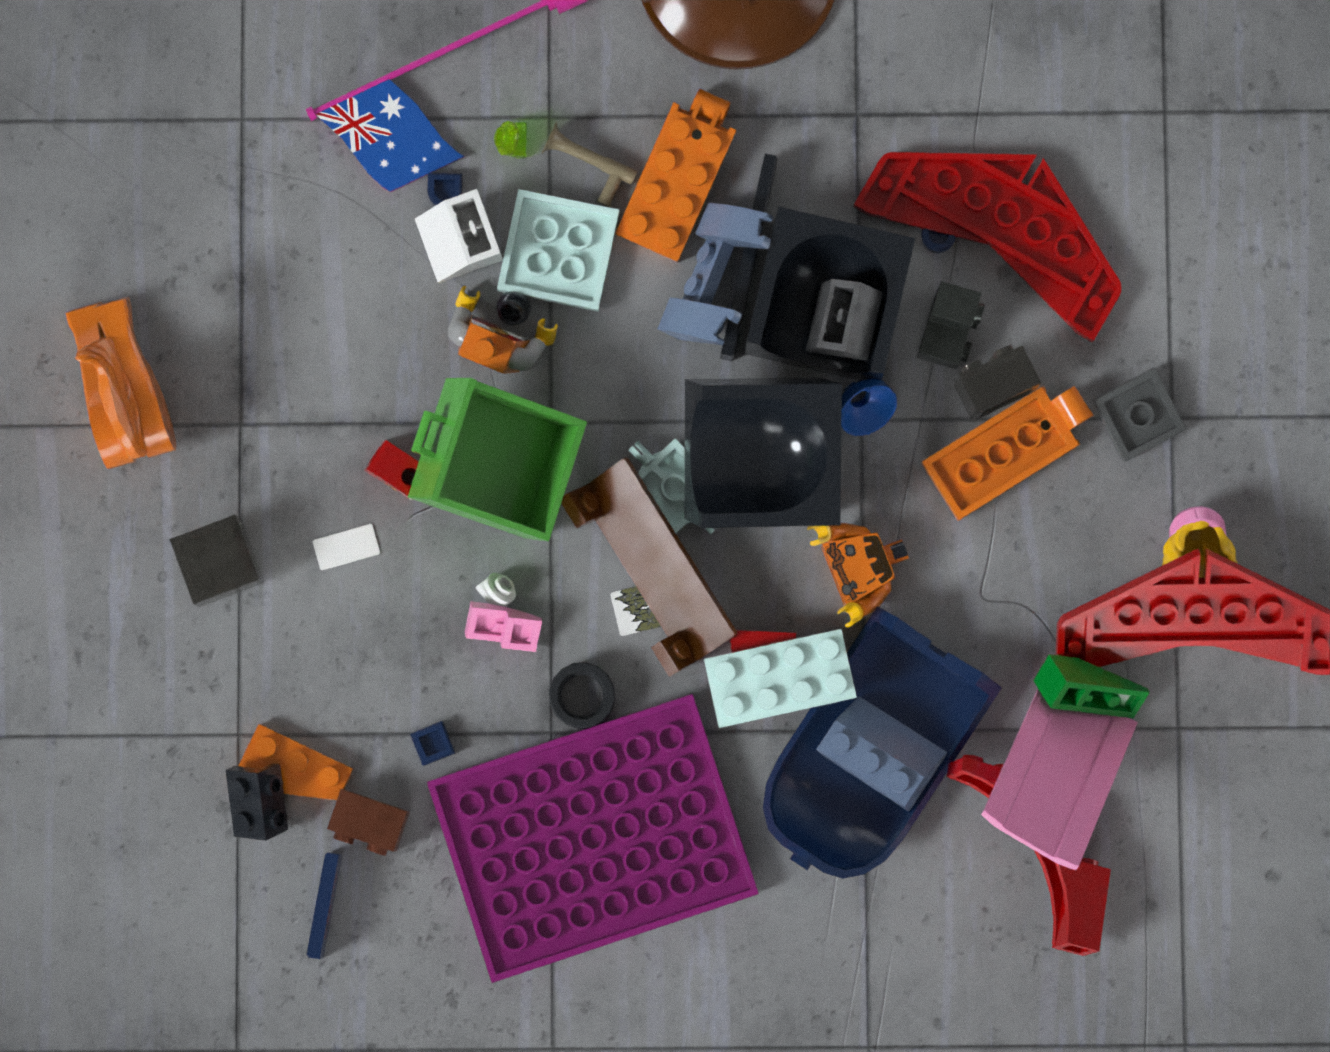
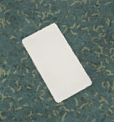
[313,524,380,570]

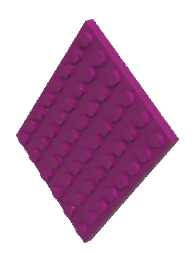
[427,694,759,983]

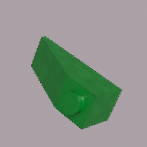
[1033,654,1150,718]

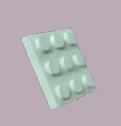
[497,189,620,312]

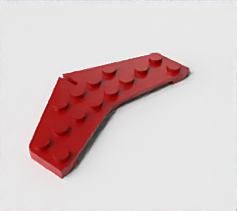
[853,152,1122,342]
[1055,548,1330,675]

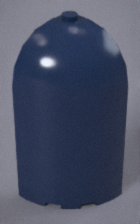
[763,606,1002,879]

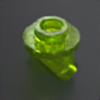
[494,121,527,159]

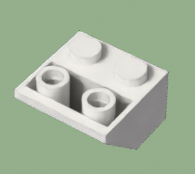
[415,189,503,284]

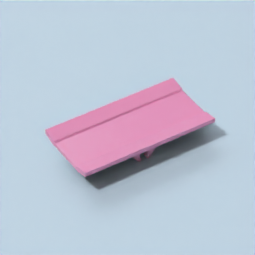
[981,689,1138,870]

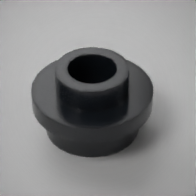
[496,291,531,325]

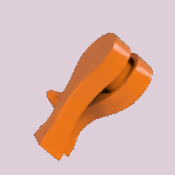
[65,296,177,469]

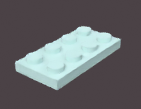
[704,629,857,728]

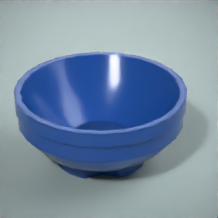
[841,379,897,436]

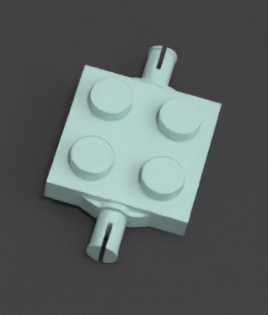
[628,439,717,535]

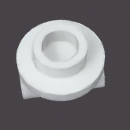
[475,573,516,607]

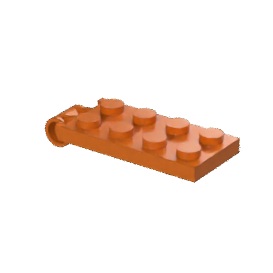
[615,89,737,262]
[921,386,1093,521]

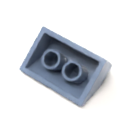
[816,696,947,812]

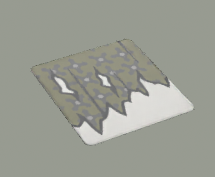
[610,587,661,636]

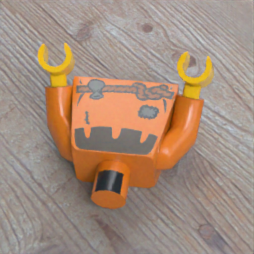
[807,523,909,628]

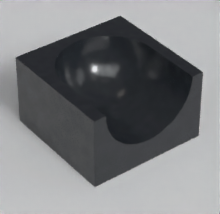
[745,206,916,381]
[684,378,842,528]

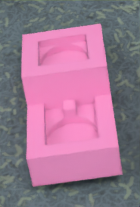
[465,601,542,652]

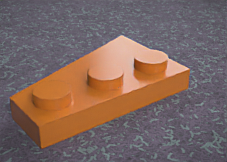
[238,724,354,800]

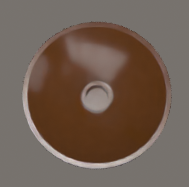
[641,0,835,70]

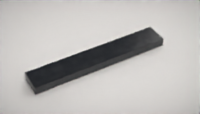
[720,153,778,361]

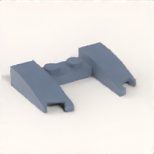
[657,203,774,345]

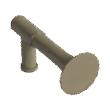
[542,121,638,208]

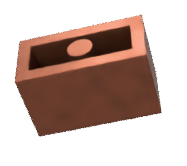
[327,789,410,856]

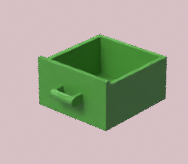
[407,378,587,541]

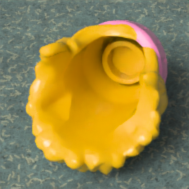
[1162,506,1238,578]

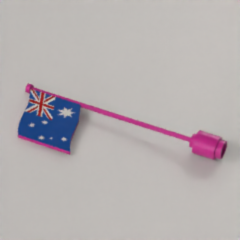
[305,0,589,192]

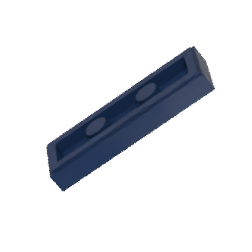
[306,852,343,960]

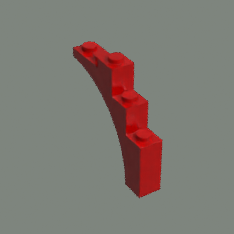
[946,755,1111,956]

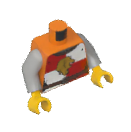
[448,286,558,374]

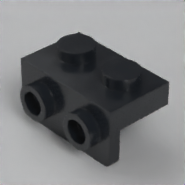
[225,763,288,841]

